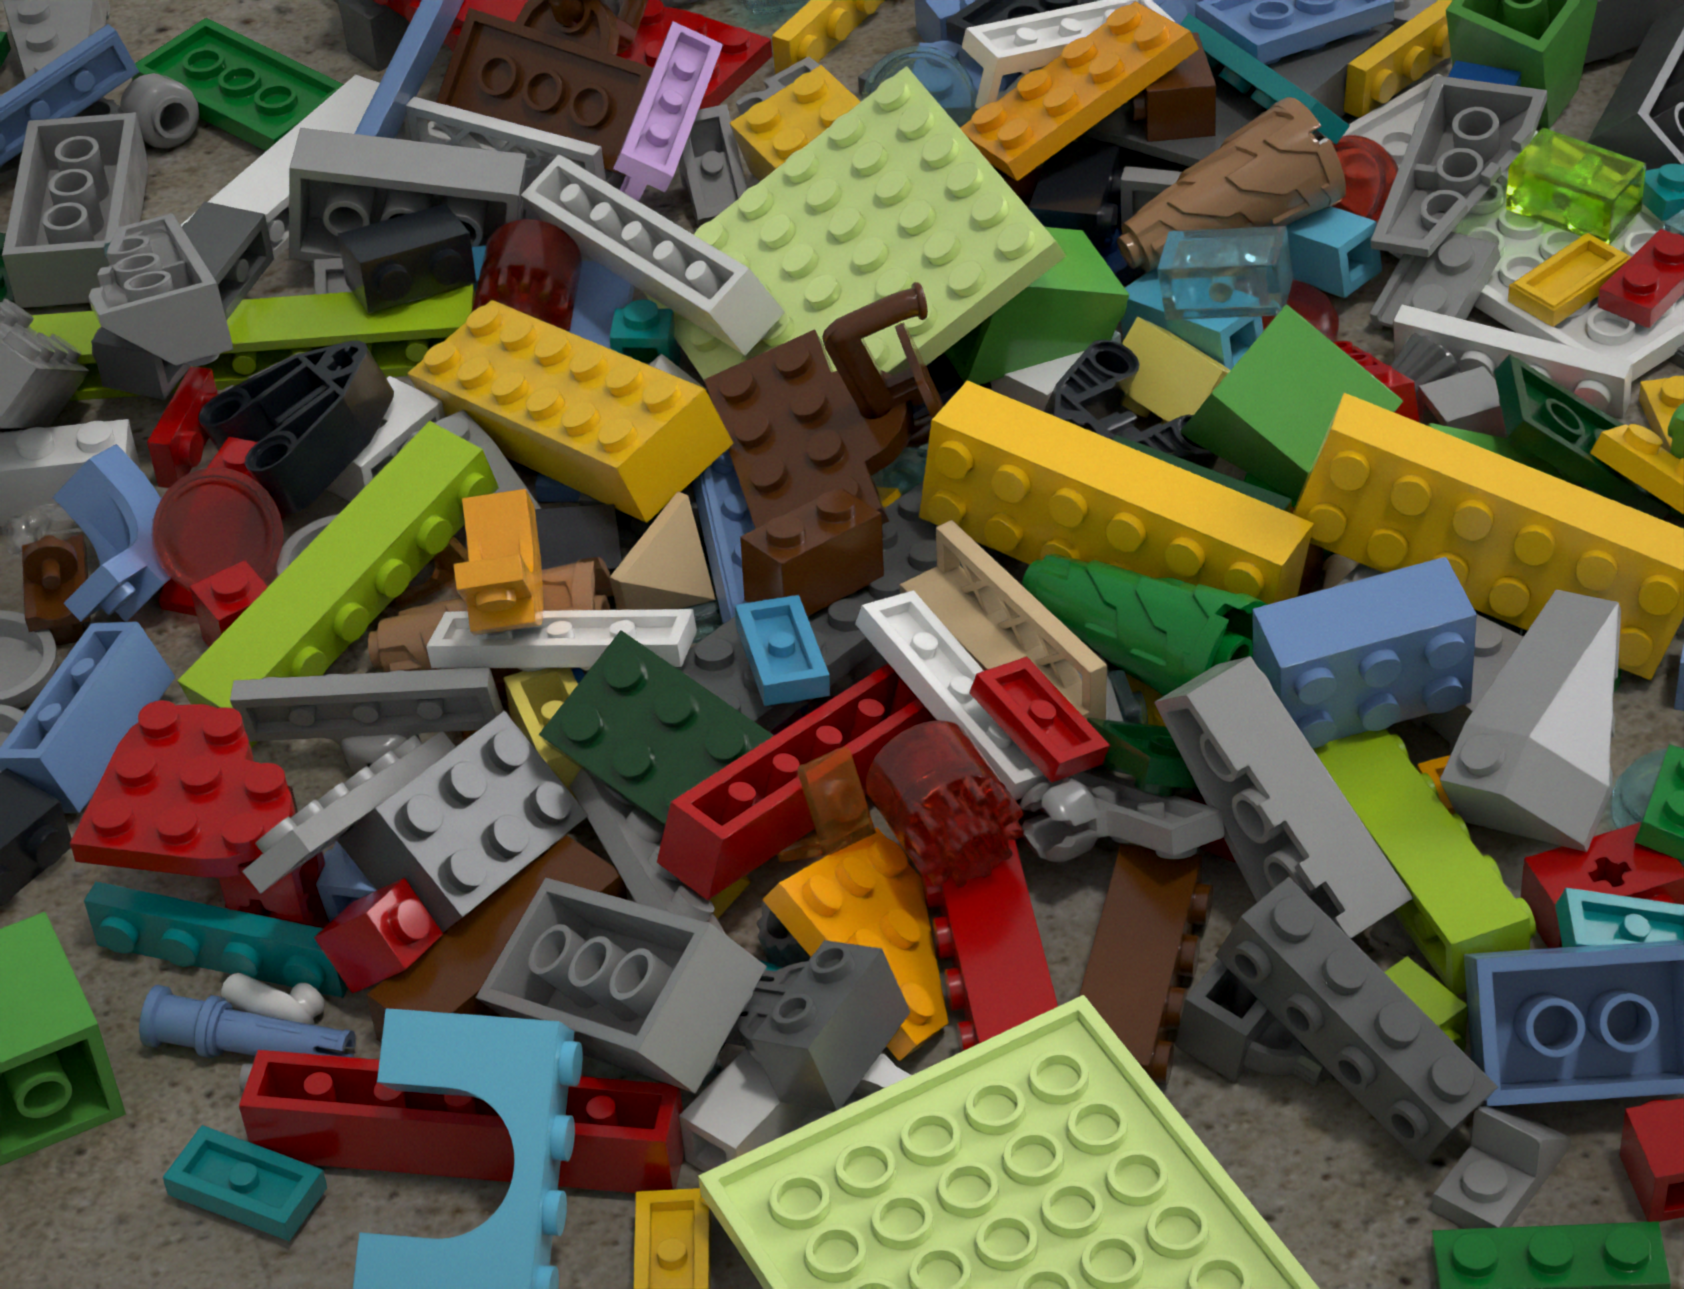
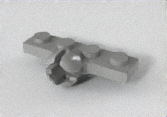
[230,667,503,774]
[1013,768,1225,863]

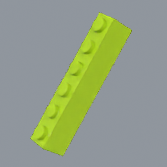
[177,421,499,748]
[1312,729,1536,995]

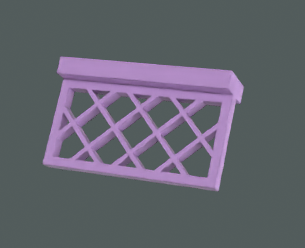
[613,21,723,202]

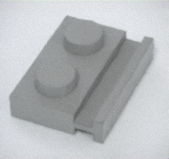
[1369,231,1501,330]

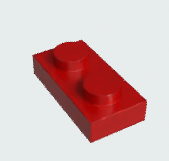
[1597,229,1684,328]
[147,366,218,490]
[969,656,1110,783]

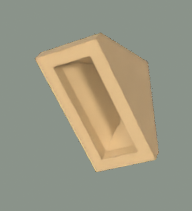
[609,491,716,610]

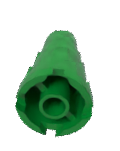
[1022,553,1268,696]

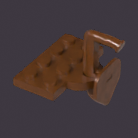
[436,0,653,177]
[704,282,944,529]

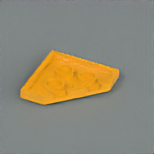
[762,827,949,1062]

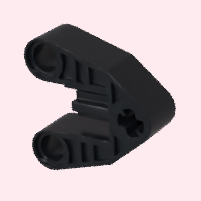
[1043,339,1219,470]
[198,340,394,515]

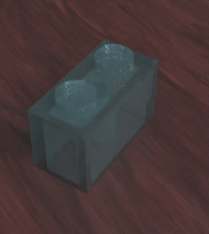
[1157,226,1293,320]

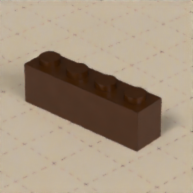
[366,835,628,1043]
[1079,844,1213,1085]

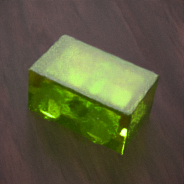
[1506,128,1646,245]

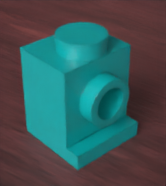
[609,299,681,367]

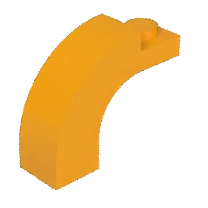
[454,489,544,636]

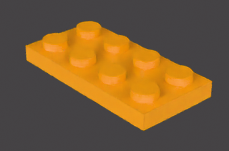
[960,1,1199,181]

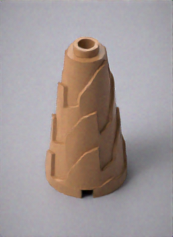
[1117,97,1346,272]
[368,557,614,683]

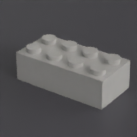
[2,112,149,308]
[289,128,526,285]
[0,299,90,428]
[476,878,767,1093]

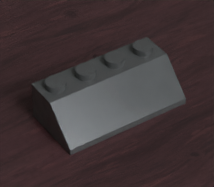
[1587,3,1684,185]

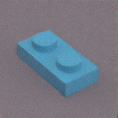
[735,595,830,706]

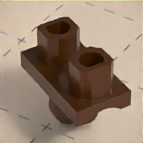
[22,534,91,646]

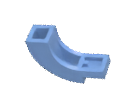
[52,444,179,622]

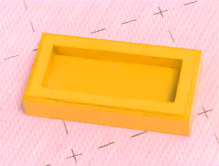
[1508,233,1631,327]

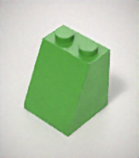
[1446,0,1598,130]
[944,227,1130,385]
[1180,304,1403,501]
[0,912,126,1166]

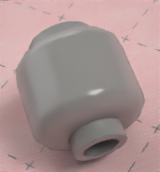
[120,73,199,149]

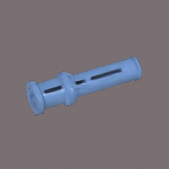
[139,985,356,1058]

